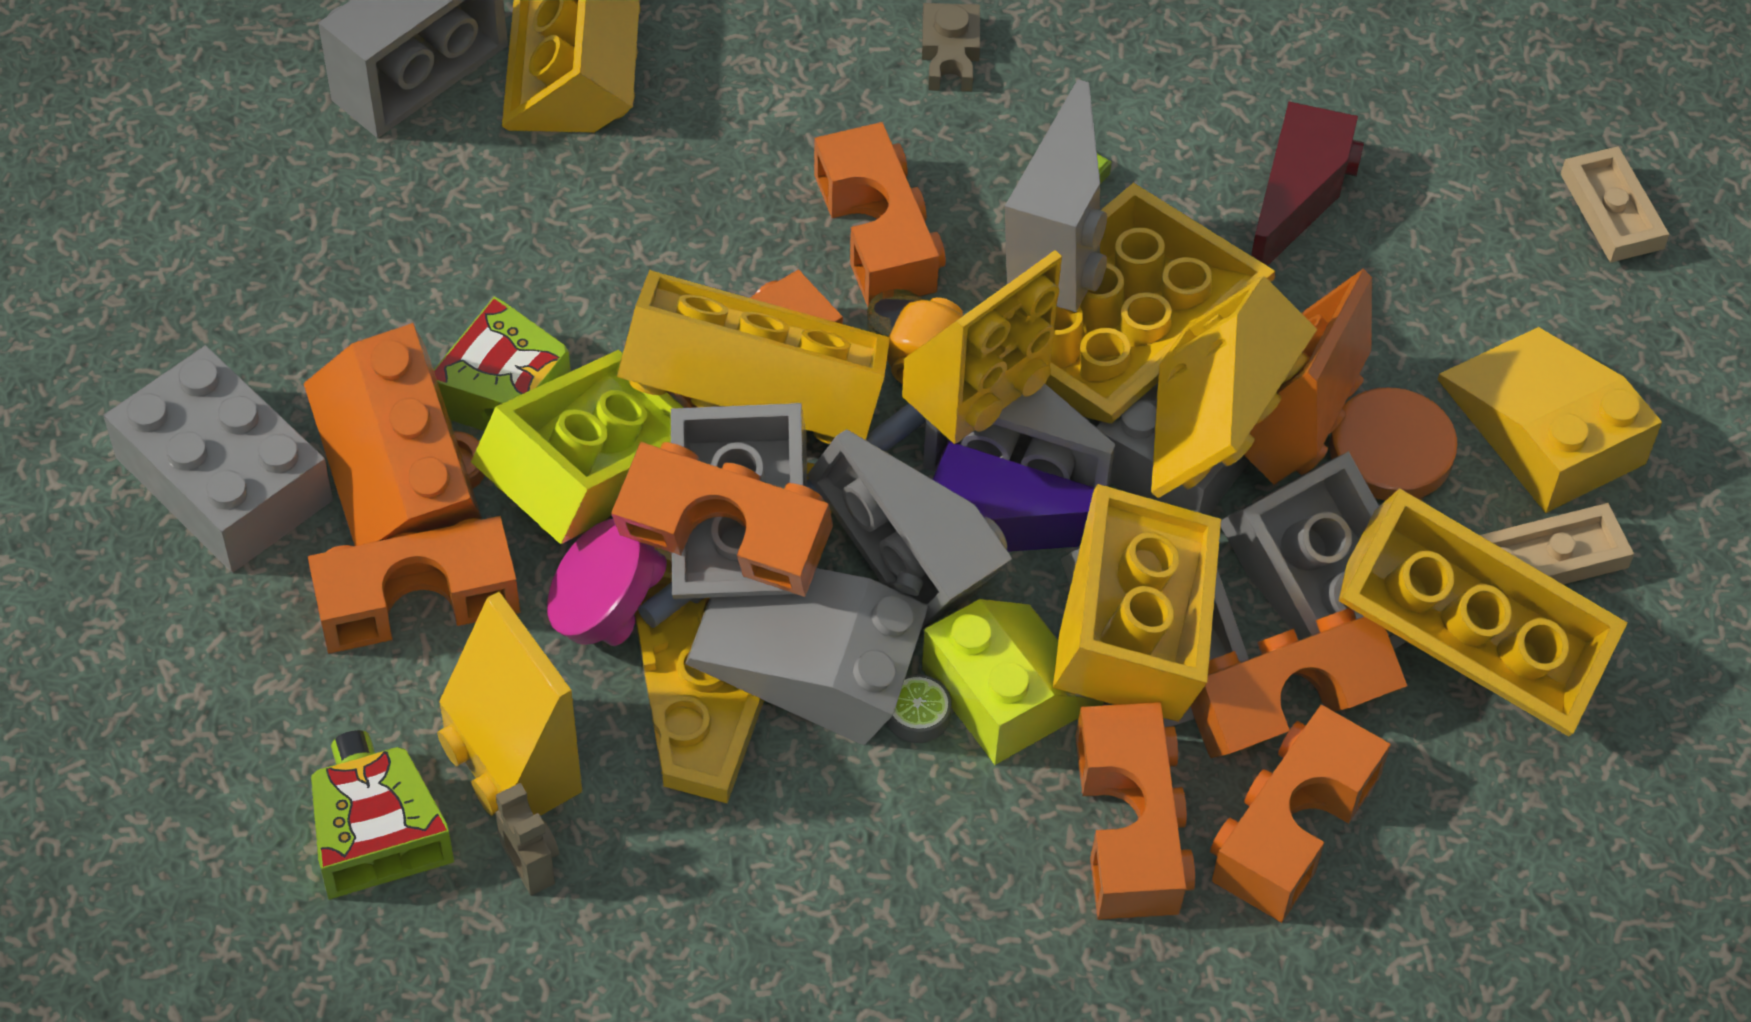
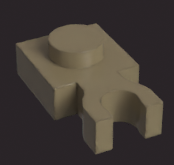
[922,3,980,92]
[496,783,559,896]

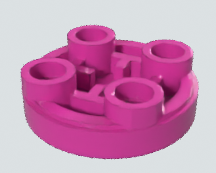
[547,518,667,646]

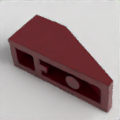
[1251,101,1364,266]

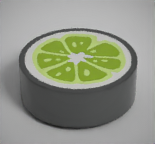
[886,674,951,743]

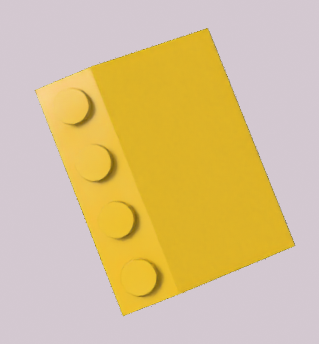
[1045,182,1275,424]

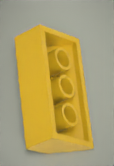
[502,0,641,133]
[617,270,890,444]
[1338,488,1628,737]

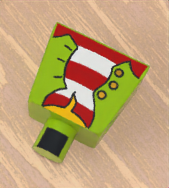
[434,297,571,431]
[311,730,454,900]

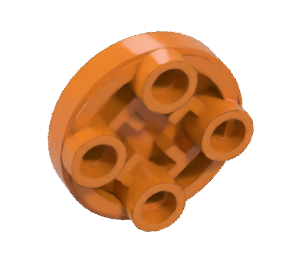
[1329,387,1457,501]

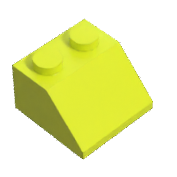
[922,599,1104,765]

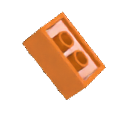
[1244,268,1372,484]
[303,323,482,546]

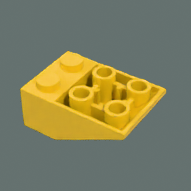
[902,250,1062,444]
[1151,275,1317,498]

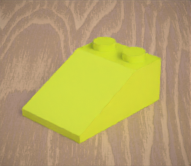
[471,349,684,544]

